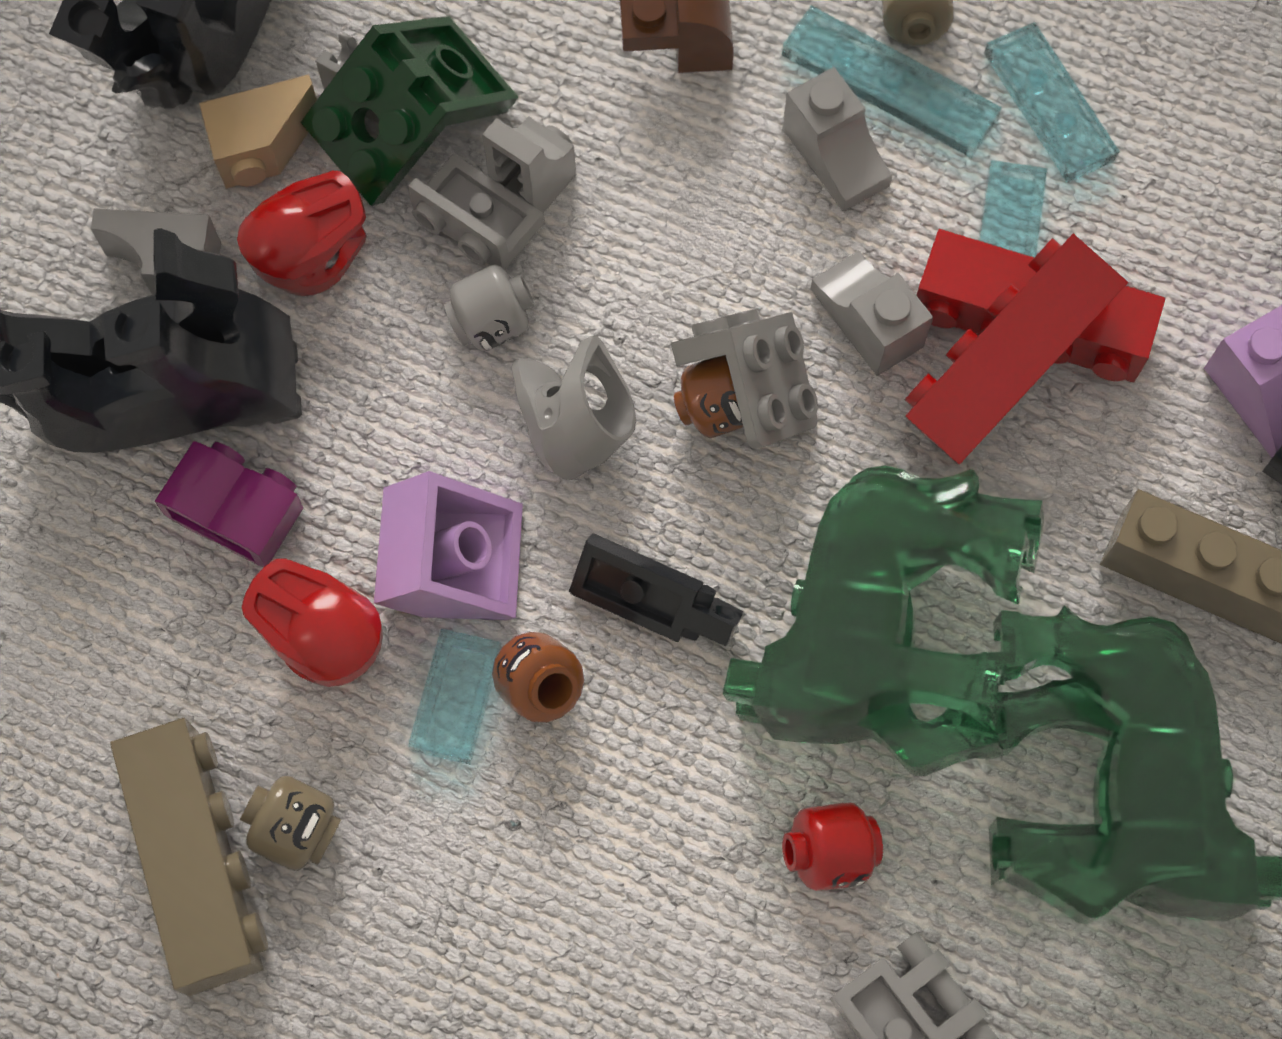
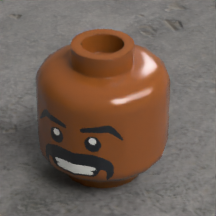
[674,355,743,438]
[492,632,585,723]

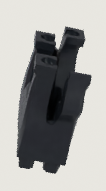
[49,0,272,109]
[0,228,302,453]

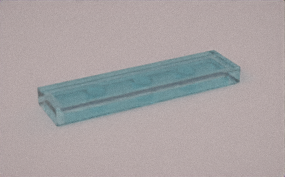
[782,5,1002,158]

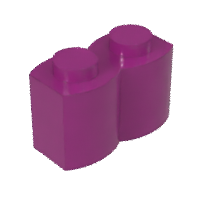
[155,441,304,568]

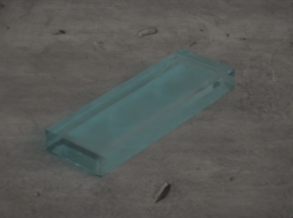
[984,22,1120,183]

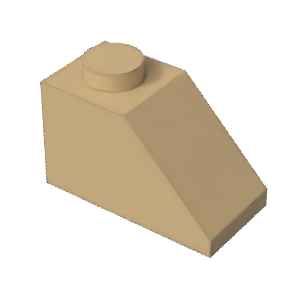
[199,74,317,189]

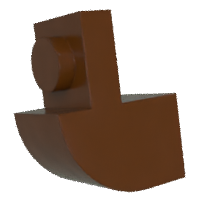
[620,0,734,73]

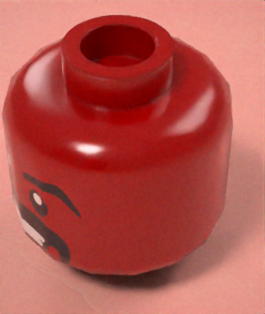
[782,803,883,891]

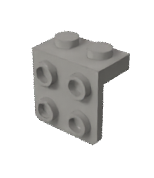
[671,308,818,449]

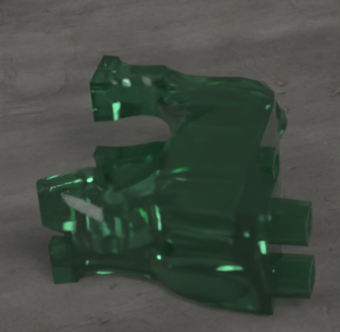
[723,465,1045,776]
[983,605,1282,925]

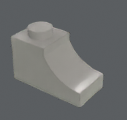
[782,67,893,212]
[482,116,576,213]
[90,208,221,295]
[810,251,933,376]

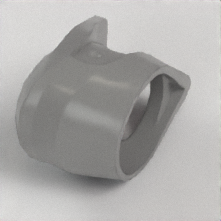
[511,336,636,480]

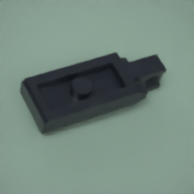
[569,533,743,646]

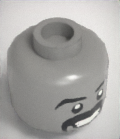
[444,265,535,351]

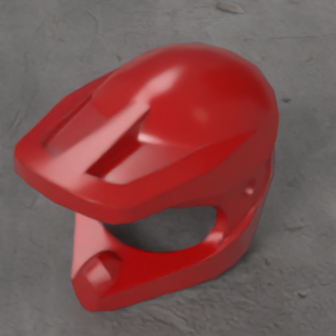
[237,170,367,296]
[241,558,383,687]

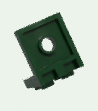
[300,16,519,206]

